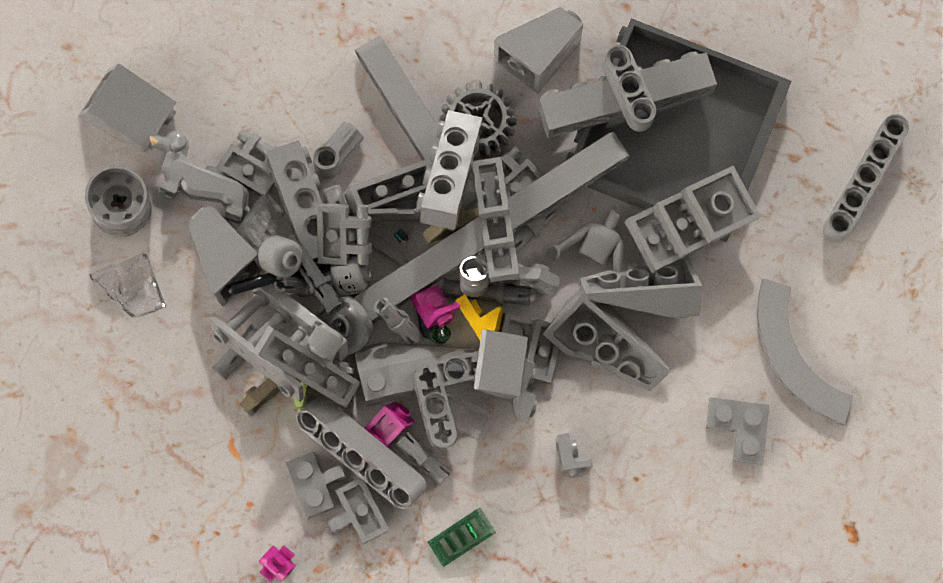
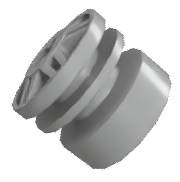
[85,165,152,237]

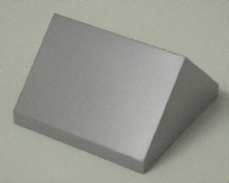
[474,330,528,400]

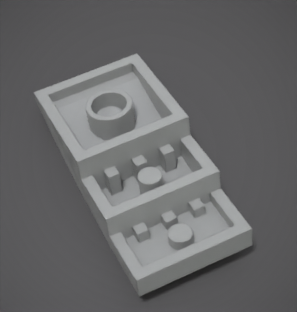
[625,166,761,273]

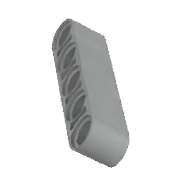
[823,114,909,243]
[296,396,427,509]

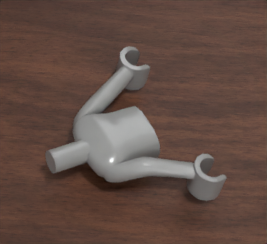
[542,210,623,273]

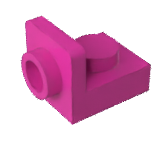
[410,285,460,329]
[364,401,415,447]

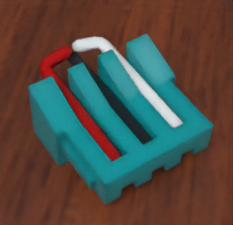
[393,228,408,243]

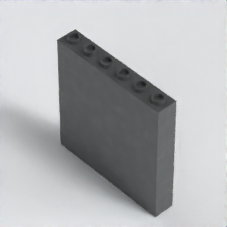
[565,18,792,242]

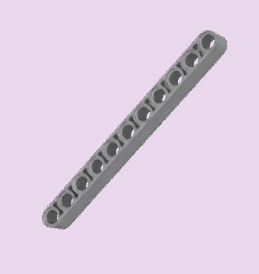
[354,132,630,324]

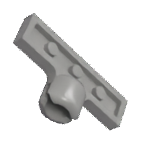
[253,321,361,408]

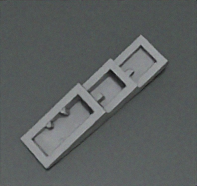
[472,157,520,283]

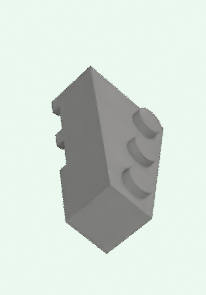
[344,158,444,222]

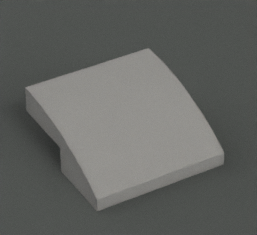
[499,312,559,384]

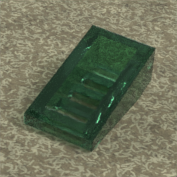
[427,508,496,567]

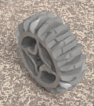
[439,81,517,159]

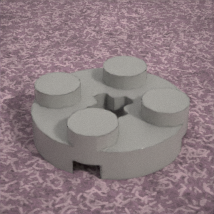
[316,296,373,356]

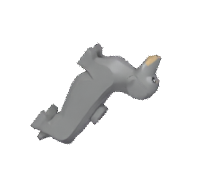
[149,131,253,224]

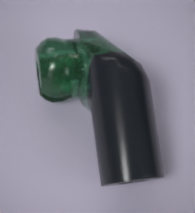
[416,310,451,344]

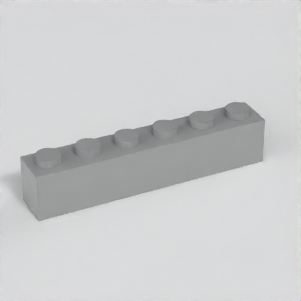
[538,52,717,138]

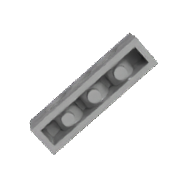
[416,110,482,230]
[265,140,328,260]

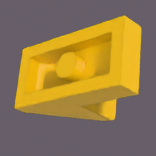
[455,294,504,340]

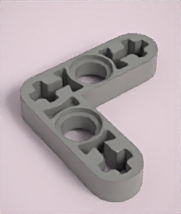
[413,351,479,450]

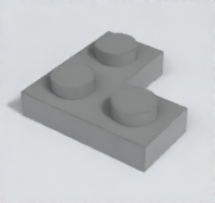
[706,397,769,465]

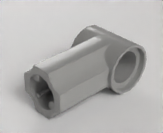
[313,122,364,179]

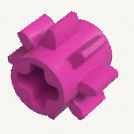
[259,545,296,582]

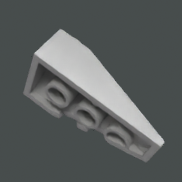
[580,256,702,318]
[543,288,671,391]
[354,342,477,406]

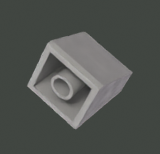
[494,7,583,94]
[78,63,177,152]
[188,205,263,307]

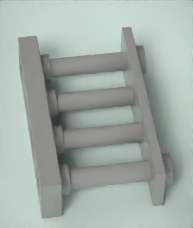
[210,273,348,402]

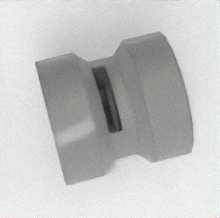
[460,256,489,297]

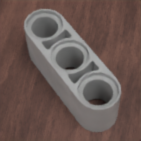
[603,45,656,132]

